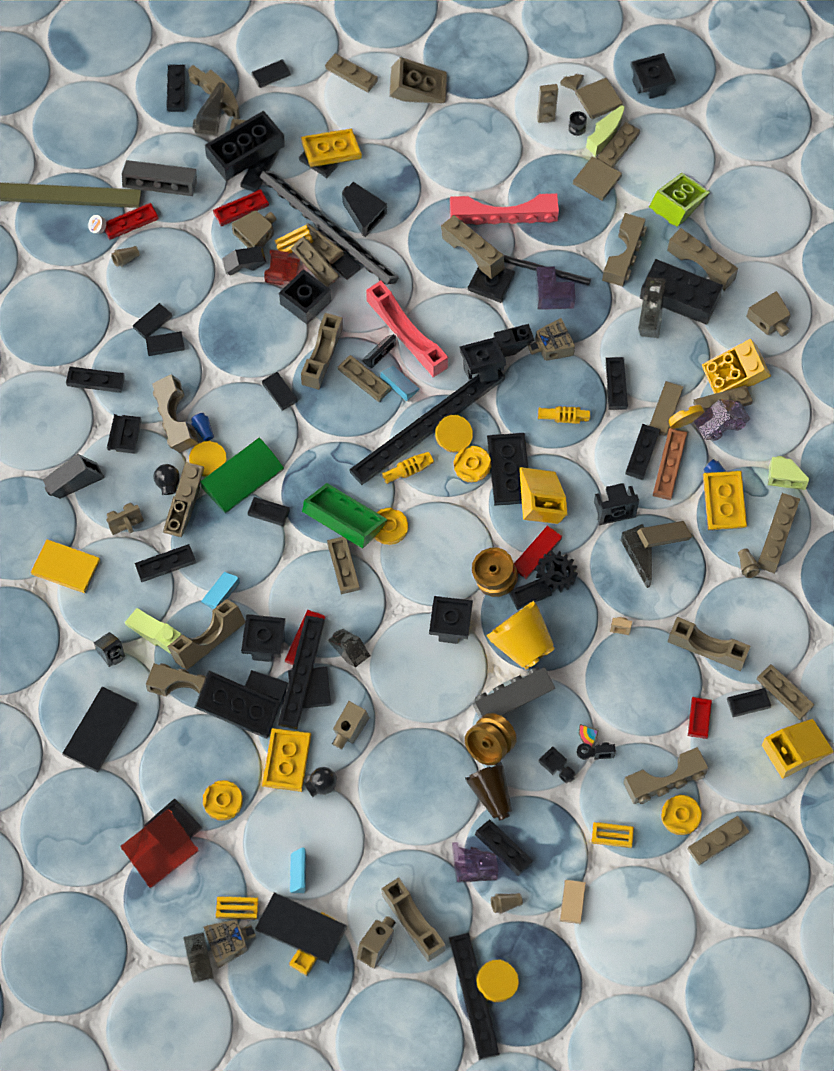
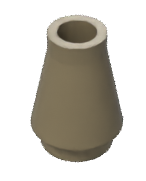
[111,246,140,267]
[738,549,760,578]
[491,893,523,914]

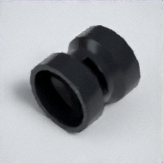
[568,111,587,136]

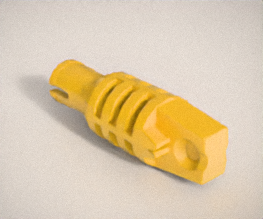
[538,406,590,424]
[382,452,434,484]

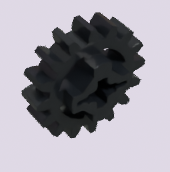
[535,551,578,593]

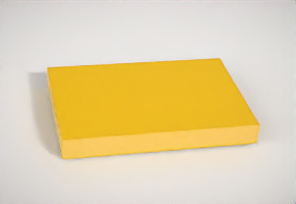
[301,128,362,167]
[703,471,747,530]
[31,539,100,593]
[262,728,311,792]

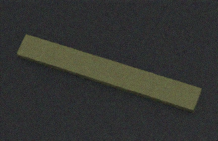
[0,183,141,208]

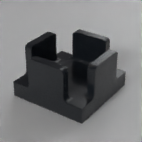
[631,53,676,99]
[459,337,506,383]
[594,483,639,526]
[429,596,473,644]
[241,614,286,662]

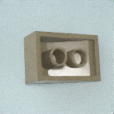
[389,57,447,103]

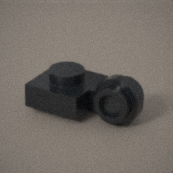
[576,742,616,760]
[539,746,576,783]

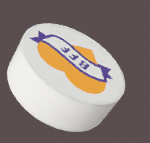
[88,215,106,234]

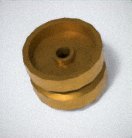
[472,547,518,597]
[465,713,517,765]

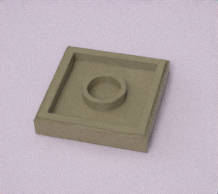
[575,78,623,119]
[573,156,622,201]

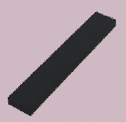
[278,615,325,730]
[449,933,500,1060]

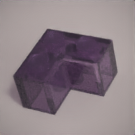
[535,266,575,310]
[694,399,750,441]

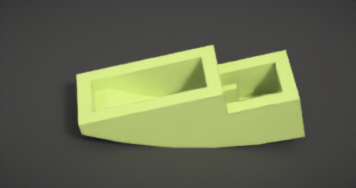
[586,105,624,157]

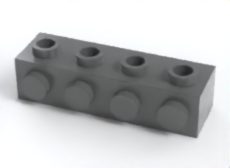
[121,160,197,196]
[472,666,555,719]

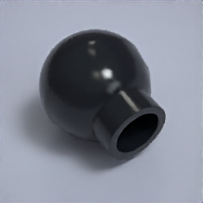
[153,464,180,495]
[304,767,337,797]

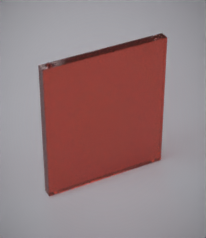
[120,809,199,888]

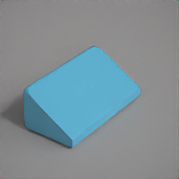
[380,366,420,401]
[201,572,240,609]
[290,848,307,893]

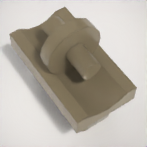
[106,502,144,535]

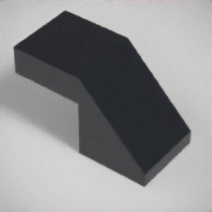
[222,246,266,276]

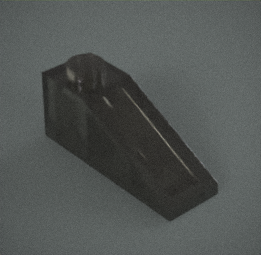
[192,82,225,137]
[638,277,666,338]
[620,524,652,588]

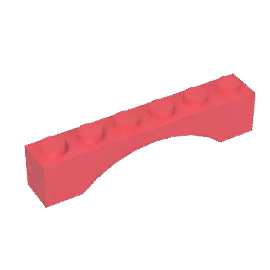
[450,193,559,225]
[366,281,448,377]

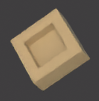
[610,617,632,635]

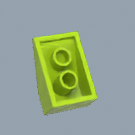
[649,172,710,227]

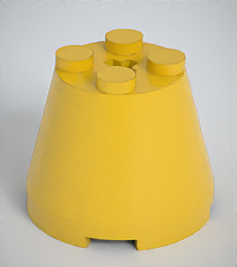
[486,601,555,670]

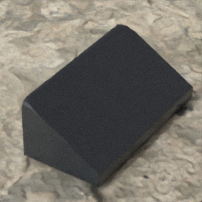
[362,334,396,368]

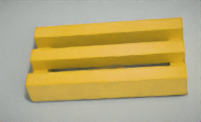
[274,225,313,257]
[591,822,634,848]
[216,897,258,920]

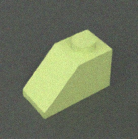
[768,456,809,490]

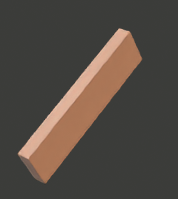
[653,428,687,500]

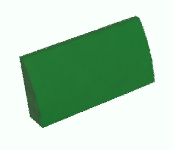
[200,437,284,514]
[302,483,387,549]

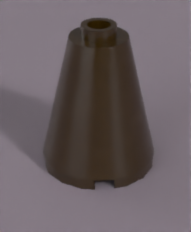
[465,762,512,821]

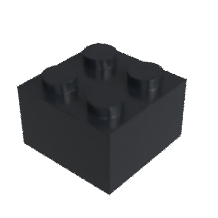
[279,269,331,324]

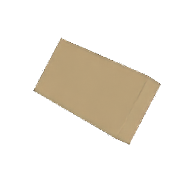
[560,880,586,924]

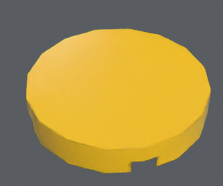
[668,405,705,429]
[435,415,473,453]
[189,441,227,477]
[453,446,491,483]
[374,508,408,545]
[203,780,243,821]
[661,795,702,835]
[477,960,519,1002]

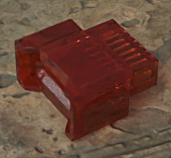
[264,249,300,285]

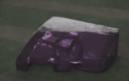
[452,842,499,882]

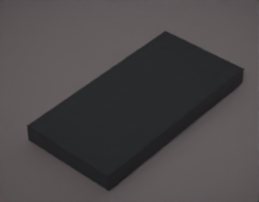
[487,433,529,506]
[194,671,281,739]
[62,686,137,773]
[255,892,347,964]

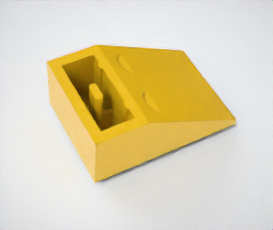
[702,339,771,394]
[520,467,567,524]
[762,719,834,779]

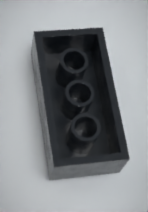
[205,110,285,181]
[640,259,723,325]

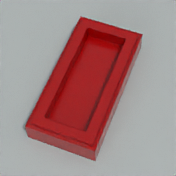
[687,697,712,739]

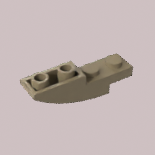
[188,65,240,119]
[163,462,204,538]

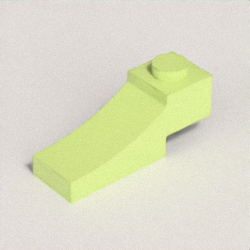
[125,608,182,654]

